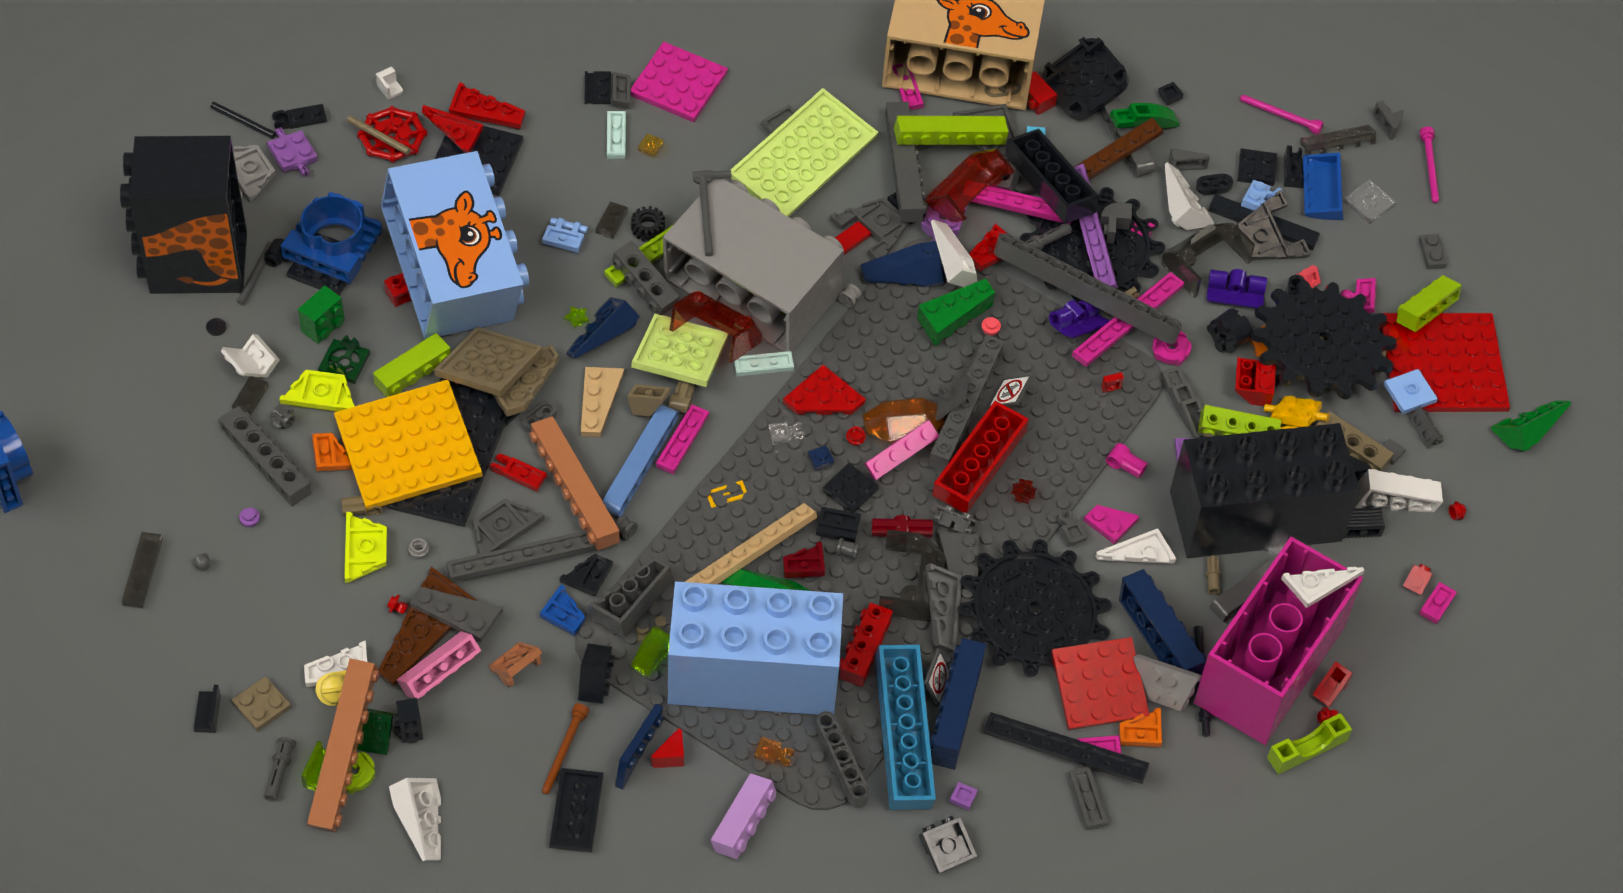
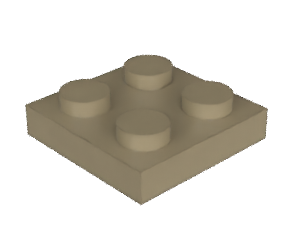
[232,676,291,732]

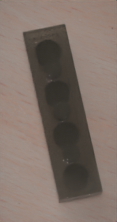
[122,532,163,608]

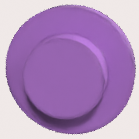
[239,508,260,527]

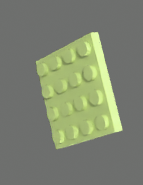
[631,314,728,387]

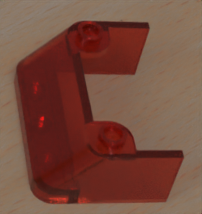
[925,148,1015,223]
[669,291,763,363]

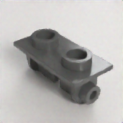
[1409,406,1443,449]
[933,505,976,534]

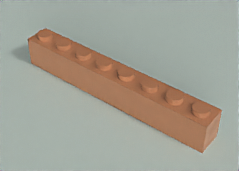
[529,416,619,551]
[307,658,379,832]

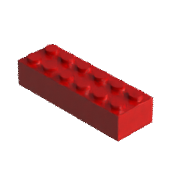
[932,401,1029,513]

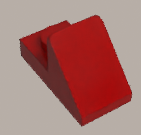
[1312,661,1353,707]

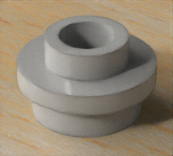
[408,538,429,558]

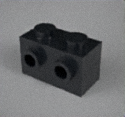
[394,698,423,743]

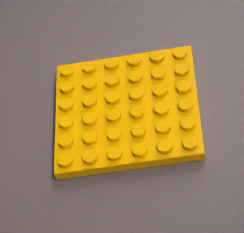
[334,380,482,511]

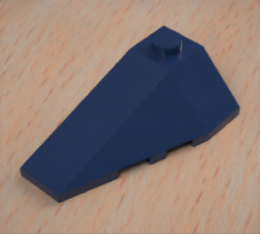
[860,241,944,287]
[566,297,640,358]

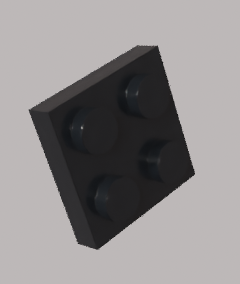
[1237,148,1277,186]
[822,463,879,513]

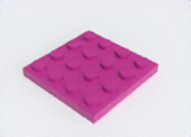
[630,41,728,122]

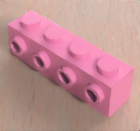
[397,631,481,699]

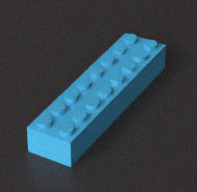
[875,645,936,810]

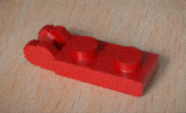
[490,453,547,492]

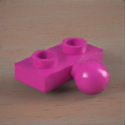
[1340,278,1377,313]

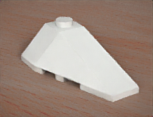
[931,220,978,287]
[389,778,441,861]

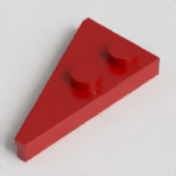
[422,105,483,153]

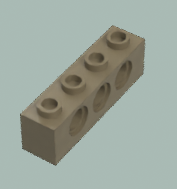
[1316,411,1394,472]

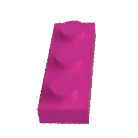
[892,63,924,110]

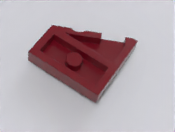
[783,542,825,578]

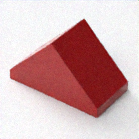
[651,728,684,768]

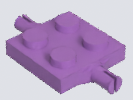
[267,127,318,177]

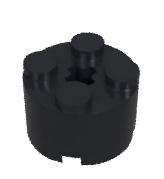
[1207,308,1253,353]

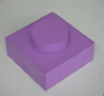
[949,782,978,811]

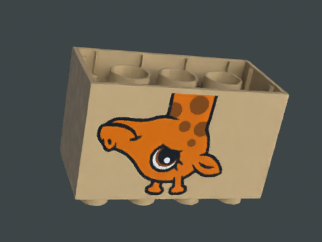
[882,0,1045,111]

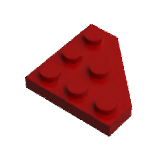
[783,365,866,415]

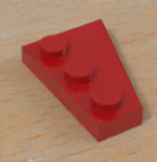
[969,223,1007,271]

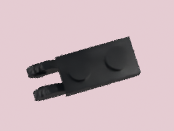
[272,104,327,129]

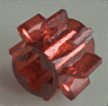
[1011,478,1037,504]

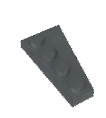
[925,563,962,653]

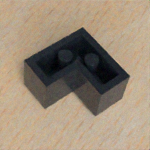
[578,643,615,704]

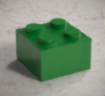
[297,285,345,344]

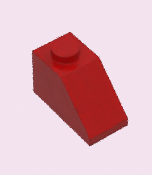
[1027,71,1057,115]

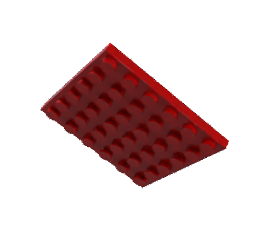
[1380,313,1510,412]

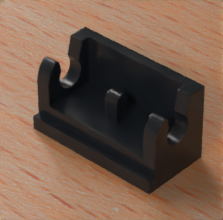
[1283,145,1303,188]

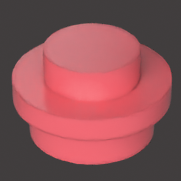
[982,317,1001,336]

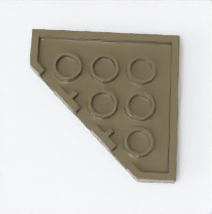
[494,345,559,417]

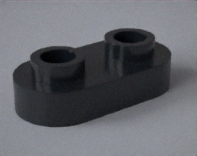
[1196,174,1233,195]

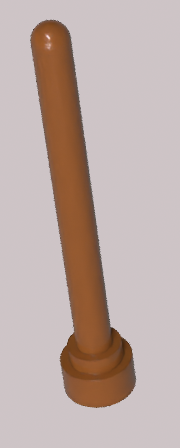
[542,703,590,794]

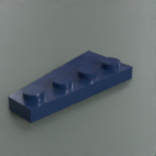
[615,704,664,790]

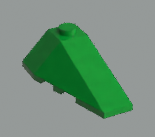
[1491,400,1571,451]
[721,569,811,591]

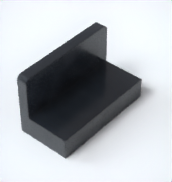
[194,684,221,733]

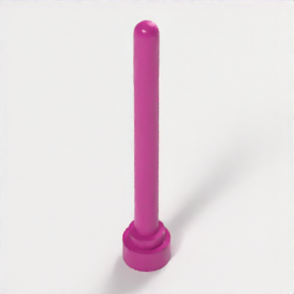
[1240,95,1324,135]
[1419,126,1439,203]

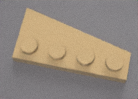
[581,367,624,437]

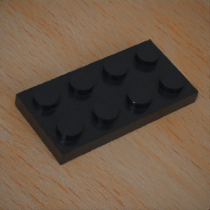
[549,768,604,852]

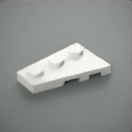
[304,641,367,687]

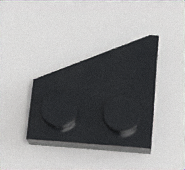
[560,554,613,597]

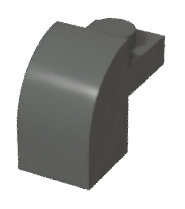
[1100,203,1132,244]

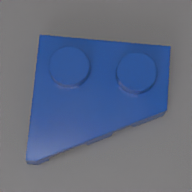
[540,584,585,636]

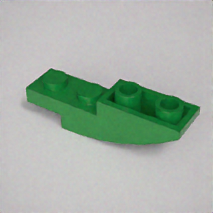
[1110,103,1180,128]

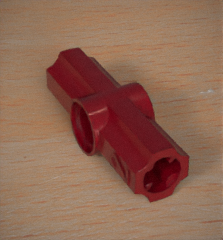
[872,515,933,541]

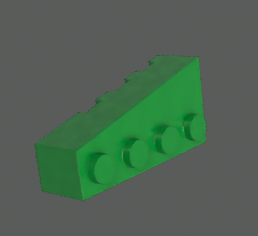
[917,278,995,347]

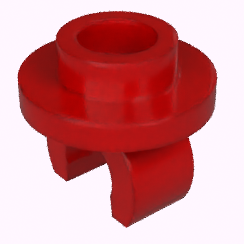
[387,594,409,614]
[1317,707,1339,725]

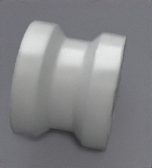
[838,283,862,308]

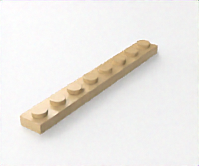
[685,503,817,584]

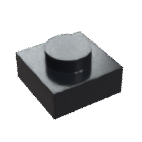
[1158,82,1184,105]

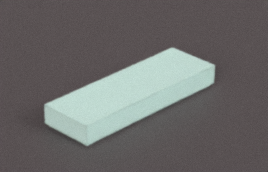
[607,111,626,159]
[734,351,794,377]

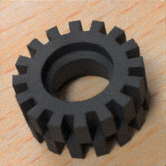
[631,206,665,242]

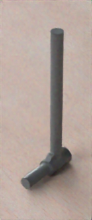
[693,170,732,256]

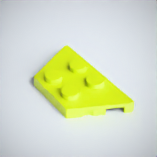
[279,370,355,411]
[345,512,387,583]

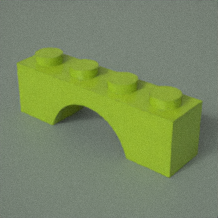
[1267,713,1352,775]

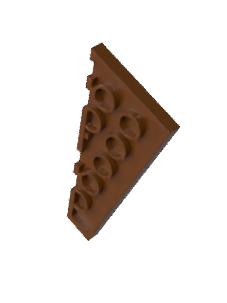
[378,566,477,687]

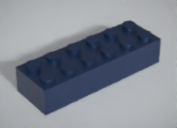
[1119,569,1207,686]
[930,638,986,770]

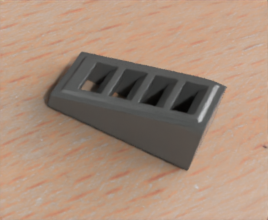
[1169,149,1210,170]

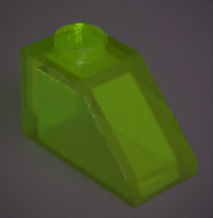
[631,626,670,678]

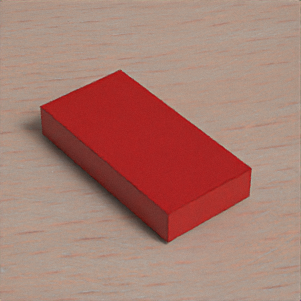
[835,221,871,255]

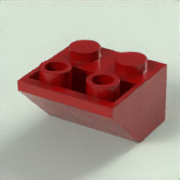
[1235,357,1276,406]

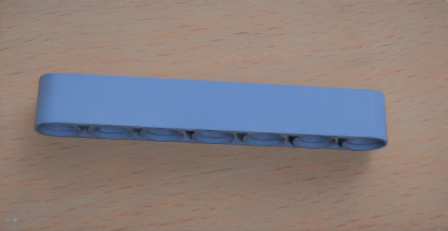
[603,404,679,517]

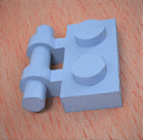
[1241,180,1283,211]
[542,217,588,253]

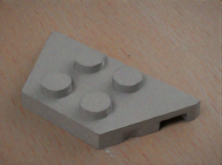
[233,145,276,202]
[1134,654,1202,711]

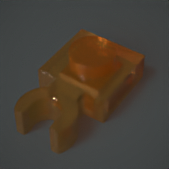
[754,737,794,766]

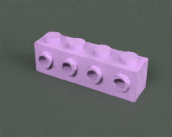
[711,773,776,859]

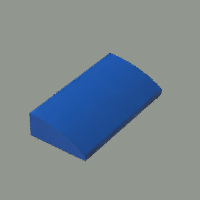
[1303,152,1343,220]

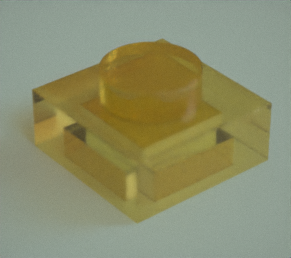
[638,133,664,157]

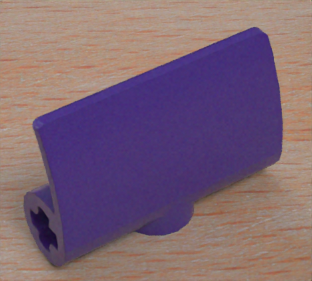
[1207,269,1267,308]
[1049,300,1111,338]

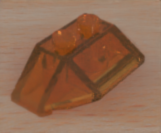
[863,397,944,443]

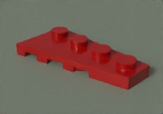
[449,82,525,129]

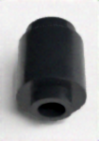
[264,238,284,267]

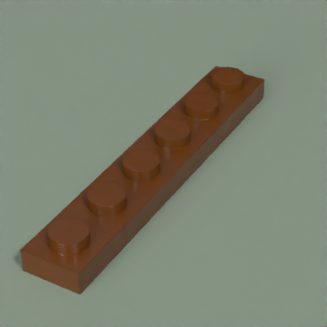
[1074,118,1163,180]

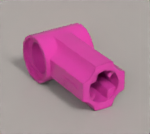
[1106,443,1148,478]

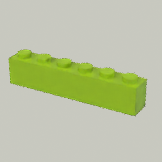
[894,116,1009,145]

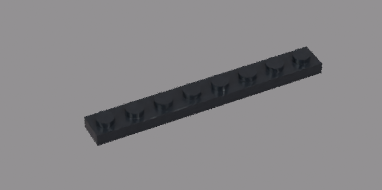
[984,712,1149,785]

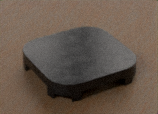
[1042,37,1129,120]

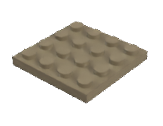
[434,327,543,397]

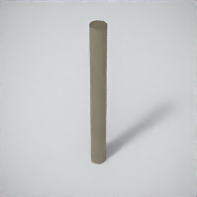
[347,115,411,155]

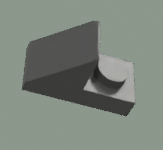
[1373,100,1404,140]

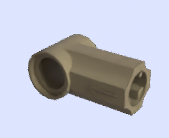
[669,380,696,414]
[341,496,383,517]

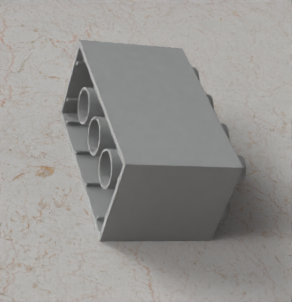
[663,179,844,352]

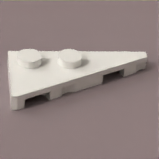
[1095,528,1176,564]
[1281,567,1365,608]

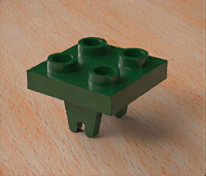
[357,708,393,755]

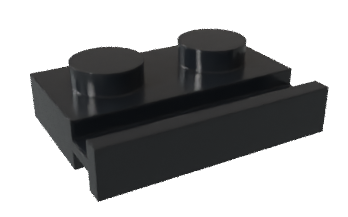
[584,71,611,104]
[816,507,861,543]

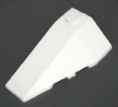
[1165,162,1214,230]

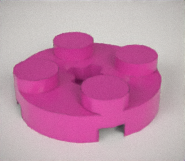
[1152,331,1191,366]

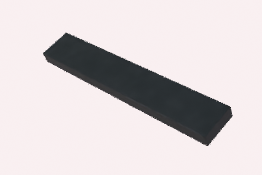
[1208,194,1320,250]

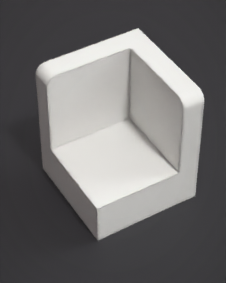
[376,66,403,100]

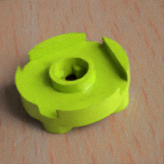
[346,751,375,794]

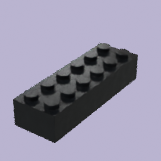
[1005,128,1099,224]

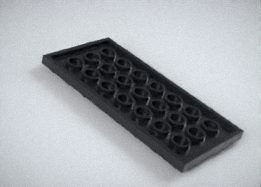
[388,378,508,527]

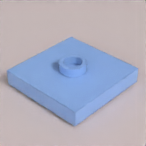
[1384,369,1438,414]

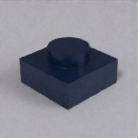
[808,445,834,471]

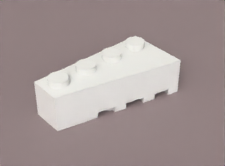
[1354,469,1443,512]

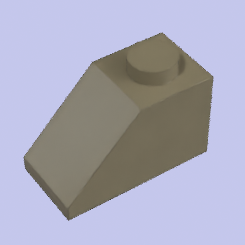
[627,384,671,416]

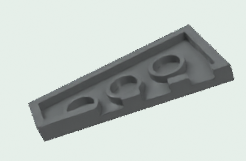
[938,532,979,606]
[410,587,503,642]

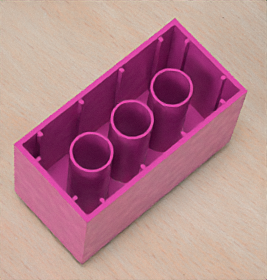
[1194,537,1363,745]

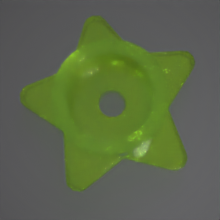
[564,306,589,327]

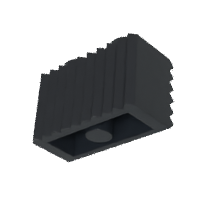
[1343,505,1385,538]

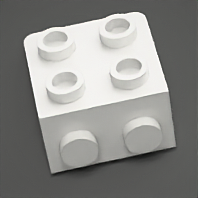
[221,334,280,378]

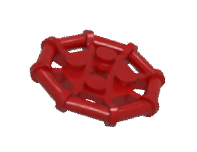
[357,106,428,163]

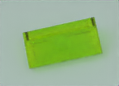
[301,741,326,791]

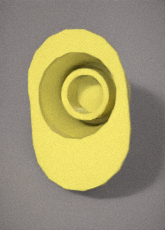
[316,670,346,706]

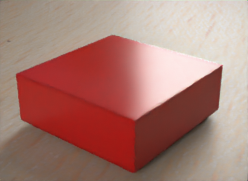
[1101,372,1124,393]

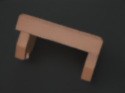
[489,642,542,687]

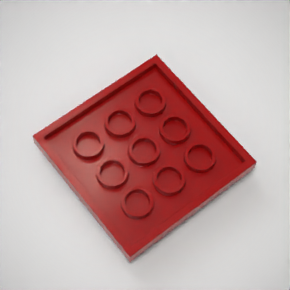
[1051,637,1150,730]

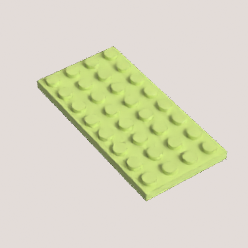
[731,88,879,217]

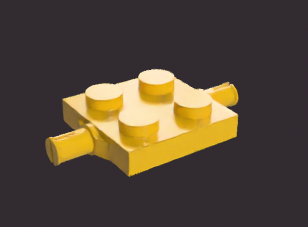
[1264,396,1330,427]

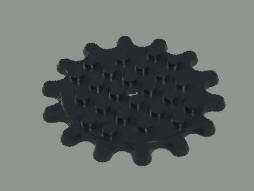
[1020,187,1165,302]
[1250,280,1397,400]
[958,539,1112,678]

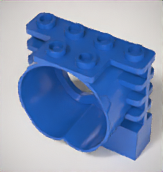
[281,192,383,284]
[0,411,33,513]

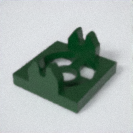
[318,335,370,384]

